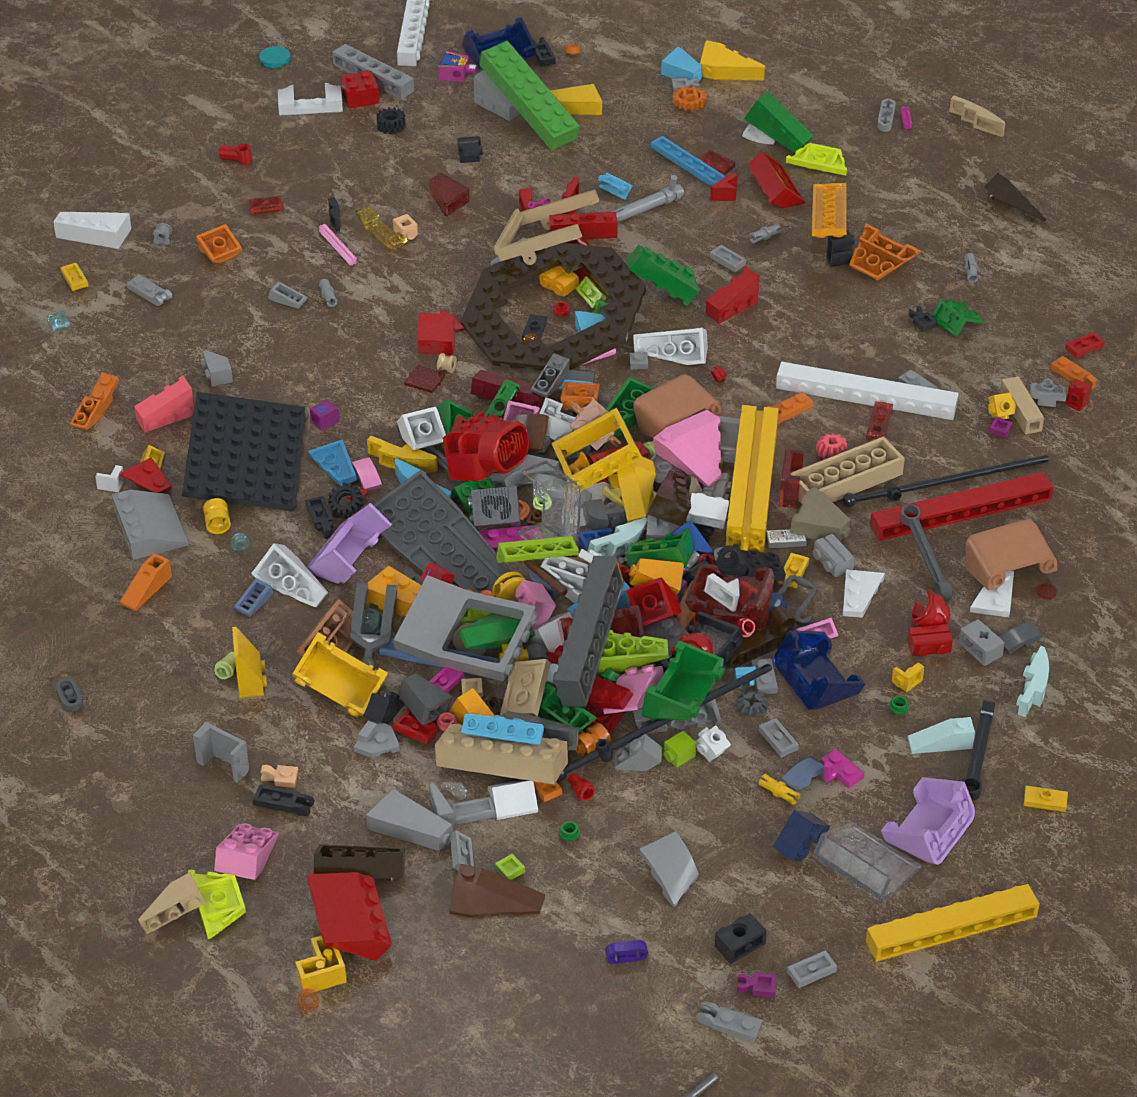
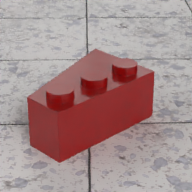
[705,266,760,324]

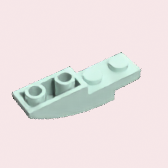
[587,518,648,557]
[1016,646,1049,717]

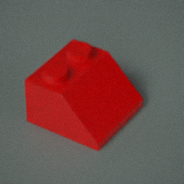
[417,312,455,355]
[626,577,682,628]

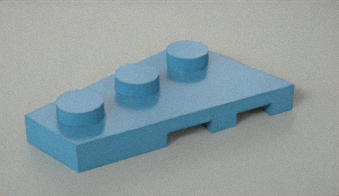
[308,439,357,486]

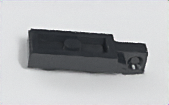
[305,496,334,539]

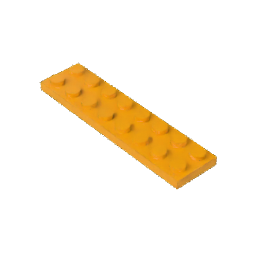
[812,183,847,238]

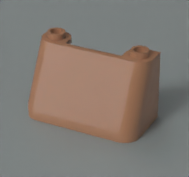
[634,374,722,438]
[966,519,1057,591]

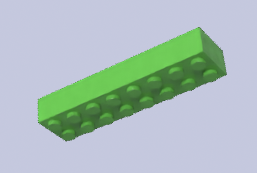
[479,41,580,150]

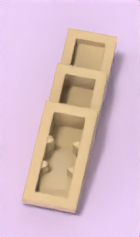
[949,96,1005,137]

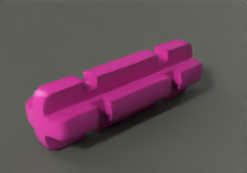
[901,106,912,129]

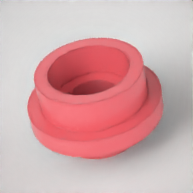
[437,712,457,731]

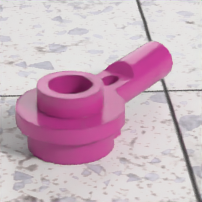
[528,198,551,208]

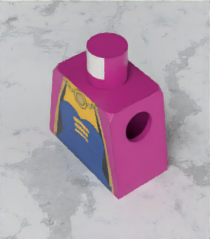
[439,51,477,81]

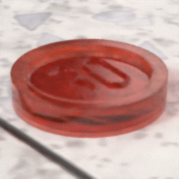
[1037,583,1057,600]

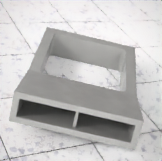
[394,575,538,682]

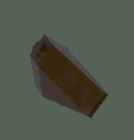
[985,173,1047,222]

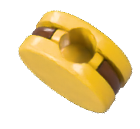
[492,572,526,601]

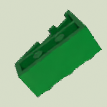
[625,528,695,569]

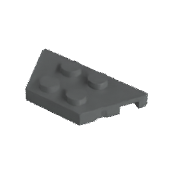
[635,616,689,668]

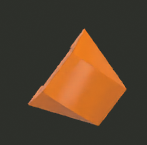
[849,223,921,280]

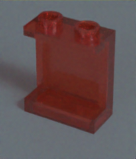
[779,449,804,509]

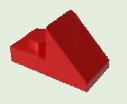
[710,172,738,201]

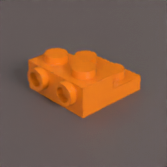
[561,382,600,412]

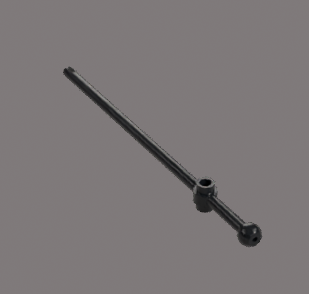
[842,455,1049,507]
[556,664,772,782]

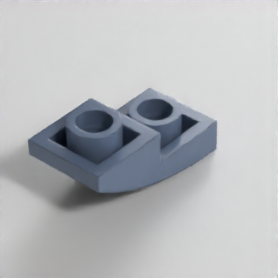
[781,757,824,790]

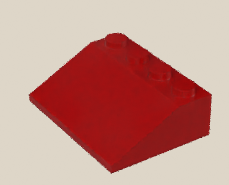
[306,872,392,961]

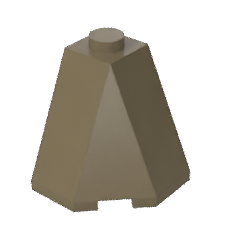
[790,487,851,541]

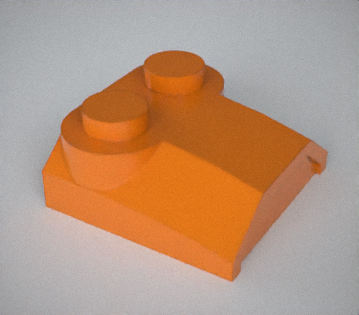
[196,224,243,264]

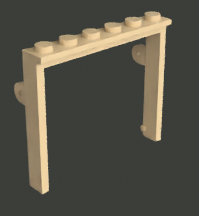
[494,189,599,265]

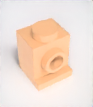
[393,214,418,240]

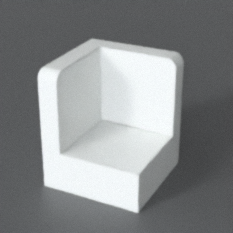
[95,465,125,492]

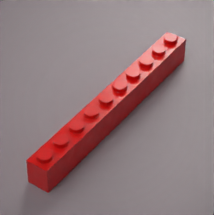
[870,472,1054,541]

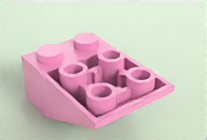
[214,823,279,880]

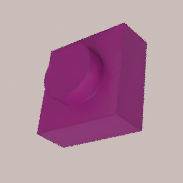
[989,417,1013,438]

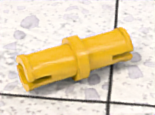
[759,774,800,805]

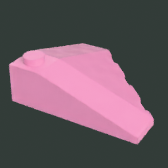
[653,410,721,488]

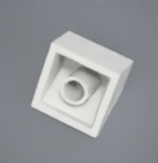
[397,407,446,450]

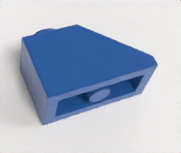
[672,520,714,555]

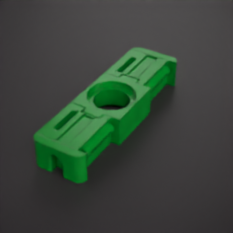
[485,380,520,419]

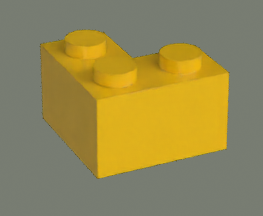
[295,936,347,995]

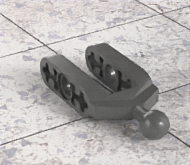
[350,582,398,669]

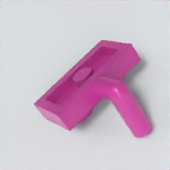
[820,749,864,788]

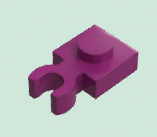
[737,973,776,998]

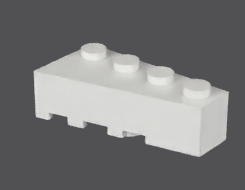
[53,212,131,249]

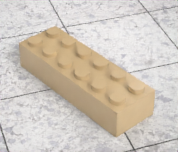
[789,436,905,505]
[435,724,568,784]

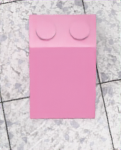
[603,665,664,714]

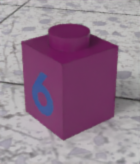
[309,399,339,431]

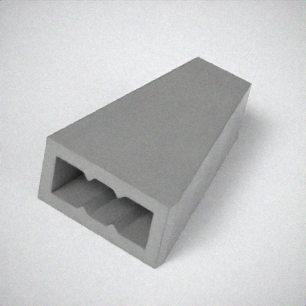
[366,789,453,851]

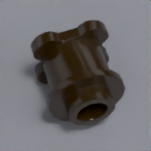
[481,691,503,715]

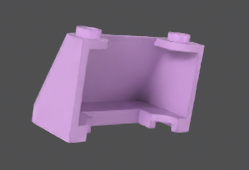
[881,777,975,865]

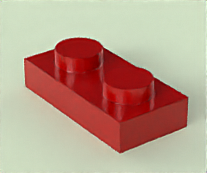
[1065,332,1105,358]

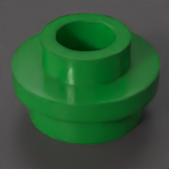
[601,669,621,683]
[889,696,909,715]
[559,821,580,841]

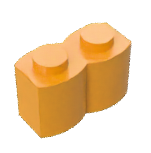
[539,265,579,297]

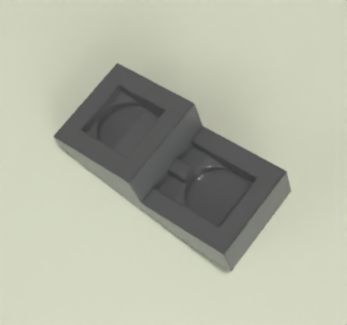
[999,622,1043,655]

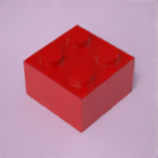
[341,71,379,109]

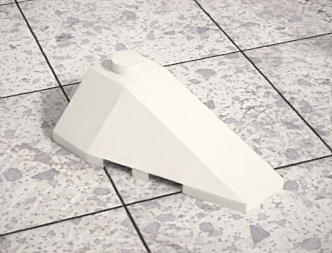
[633,328,708,365]

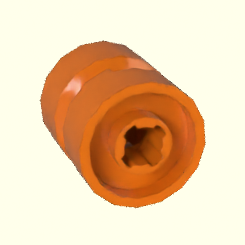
[575,723,611,757]

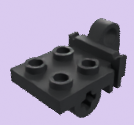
[715,544,786,589]

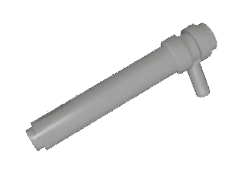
[610,175,684,222]

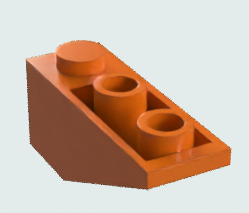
[120,553,172,612]

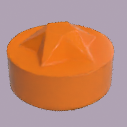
[565,45,580,55]

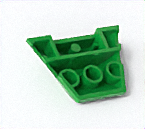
[538,682,597,733]

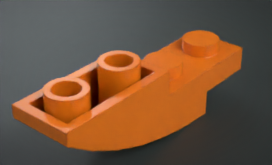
[70,373,119,430]

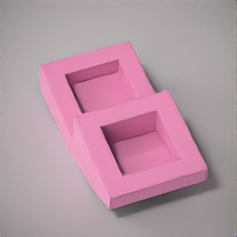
[352,458,382,491]

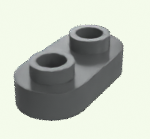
[56,678,83,712]

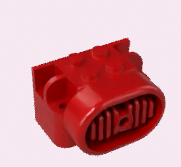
[443,412,529,481]

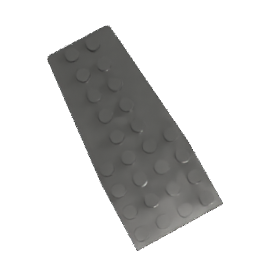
[373,470,512,593]

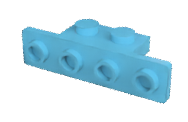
[461,713,544,745]

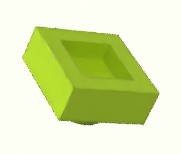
[495,854,525,880]

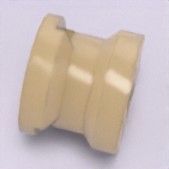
[437,353,457,373]

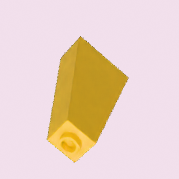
[550,84,602,115]

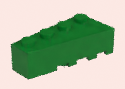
[626,245,699,306]

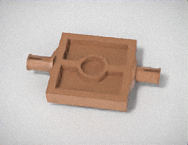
[569,398,621,450]

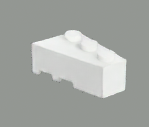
[541,556,588,603]

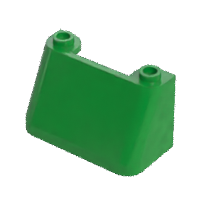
[642,641,725,721]

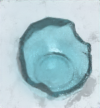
[362,608,382,635]

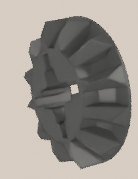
[736,690,768,717]

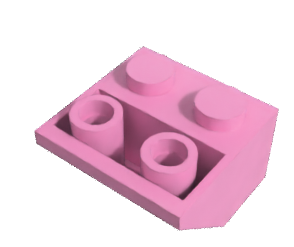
[512,580,556,629]

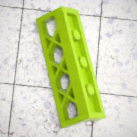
[496,536,579,563]

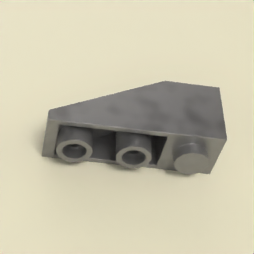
[530,353,570,398]

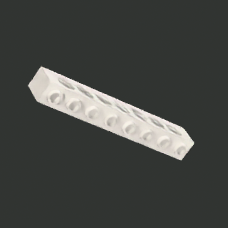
[397,0,430,66]

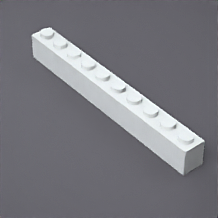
[776,362,959,420]

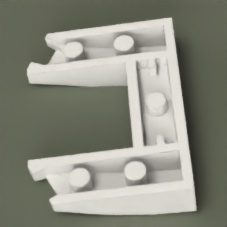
[278,83,343,115]

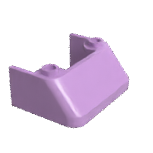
[307,503,392,584]

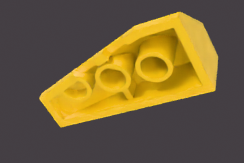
[700,40,765,80]
[617,454,657,523]

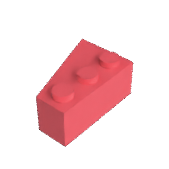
[134,375,194,432]

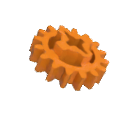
[672,85,707,111]

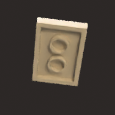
[500,659,551,717]

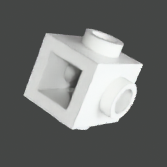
[696,726,731,762]

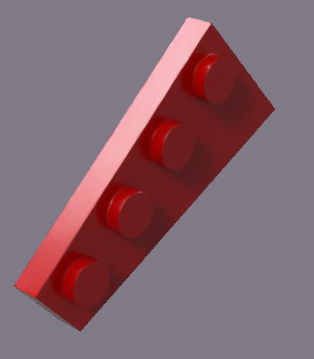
[586,676,633,710]

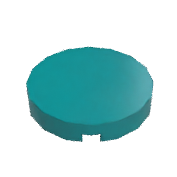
[259,46,290,68]

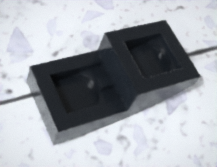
[328,197,341,232]

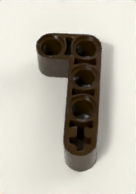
[719,606,796,668]

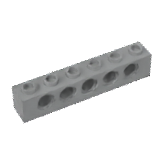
[332,44,414,100]

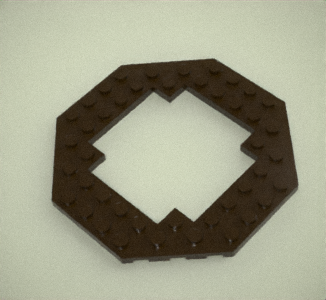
[461,243,646,371]

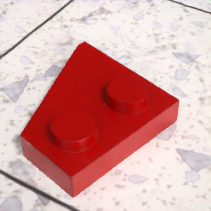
[120,457,172,493]
[393,709,439,745]

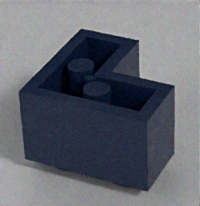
[773,810,831,861]

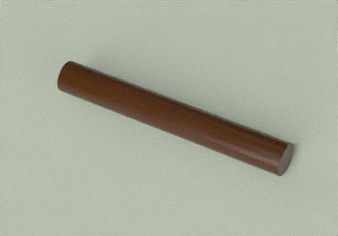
[524,560,567,596]

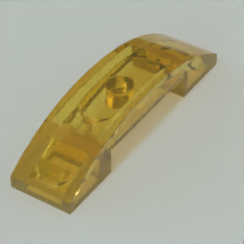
[355,205,410,250]

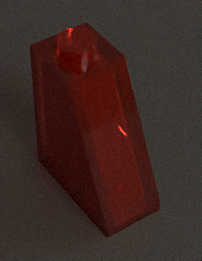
[429,173,470,217]

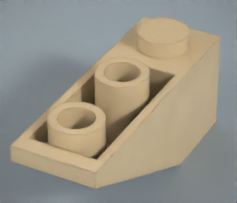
[138,872,206,934]

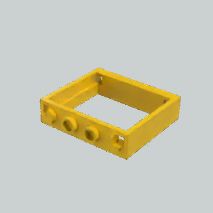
[551,408,642,494]

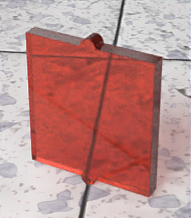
[404,365,445,393]

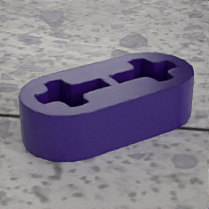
[605,940,648,964]

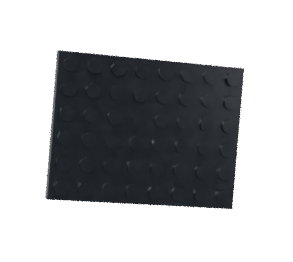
[182,392,305,511]

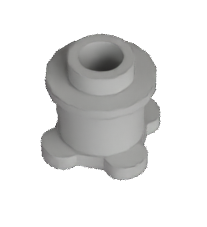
[153,223,172,245]

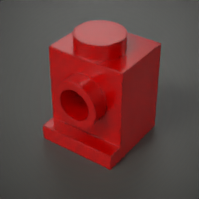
[1064,379,1092,411]

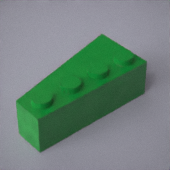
[744,92,814,153]
[606,377,655,441]

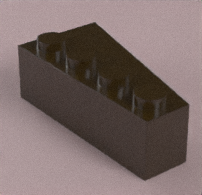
[647,470,691,526]
[313,844,405,881]

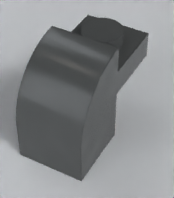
[583,499,625,530]

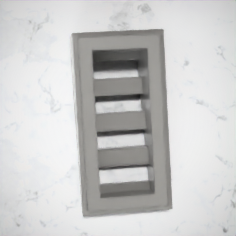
[268,281,308,309]
[429,783,455,826]

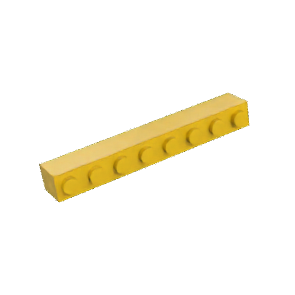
[866,884,1040,962]

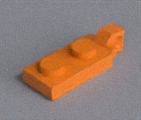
[1050,356,1097,390]

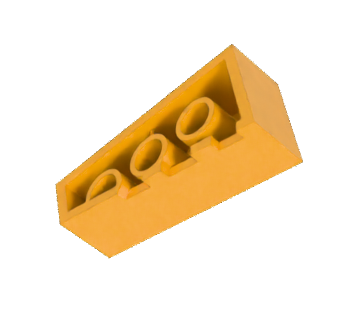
[366,566,422,617]

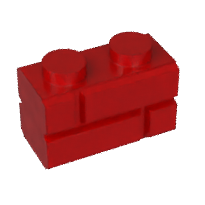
[907,624,953,657]

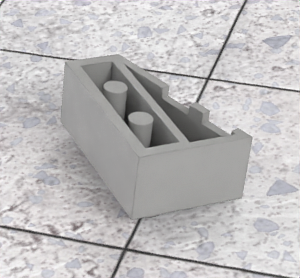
[474,70,520,121]

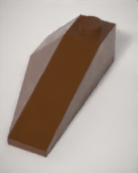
[450,864,545,918]

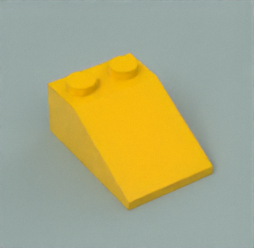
[232,627,267,698]

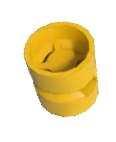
[203,498,231,534]

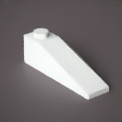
[251,544,328,608]

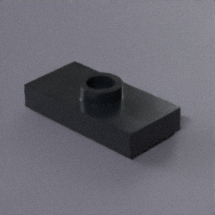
[522,314,547,342]

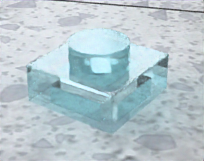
[47,311,70,331]

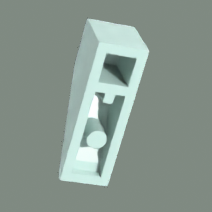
[908,717,975,754]

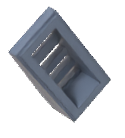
[233,578,274,617]

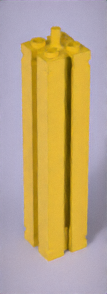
[726,405,779,553]

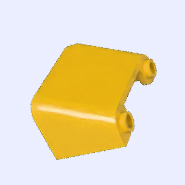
[293,632,388,718]

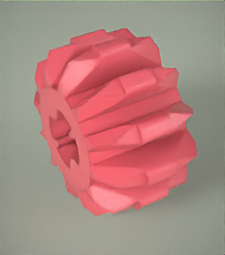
[816,433,848,460]

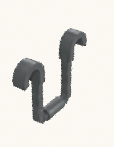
[777,575,818,627]

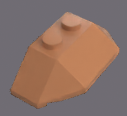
[297,599,353,657]

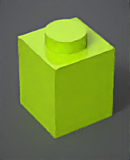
[663,731,697,768]

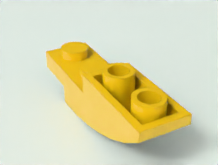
[367,436,438,473]

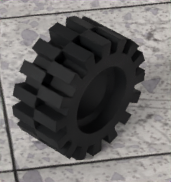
[376,107,406,134]
[328,483,364,519]

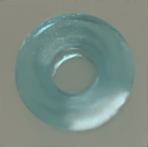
[230,533,250,551]

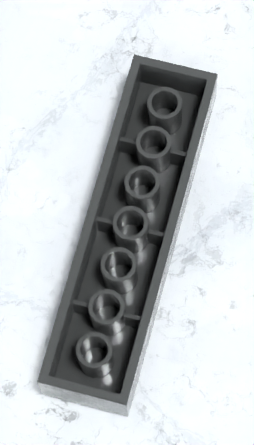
[553,556,624,707]

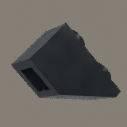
[364,691,405,723]

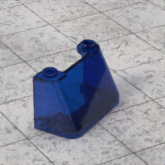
[462,17,536,70]
[774,630,865,710]

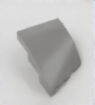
[639,831,699,908]

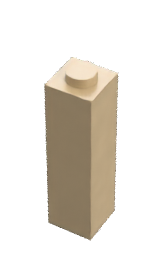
[1000,376,1044,434]

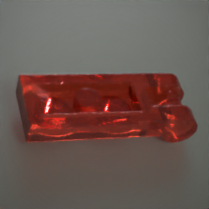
[866,401,893,440]

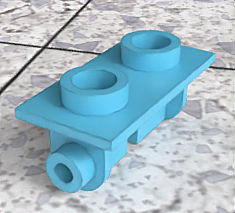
[598,173,633,200]

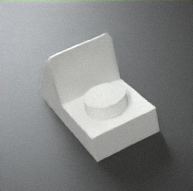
[704,573,739,612]

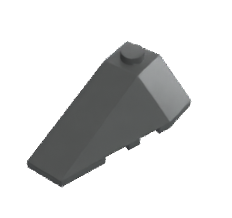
[502,711,579,751]

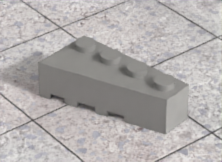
[633,688,723,733]

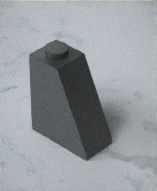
[399,673,453,726]

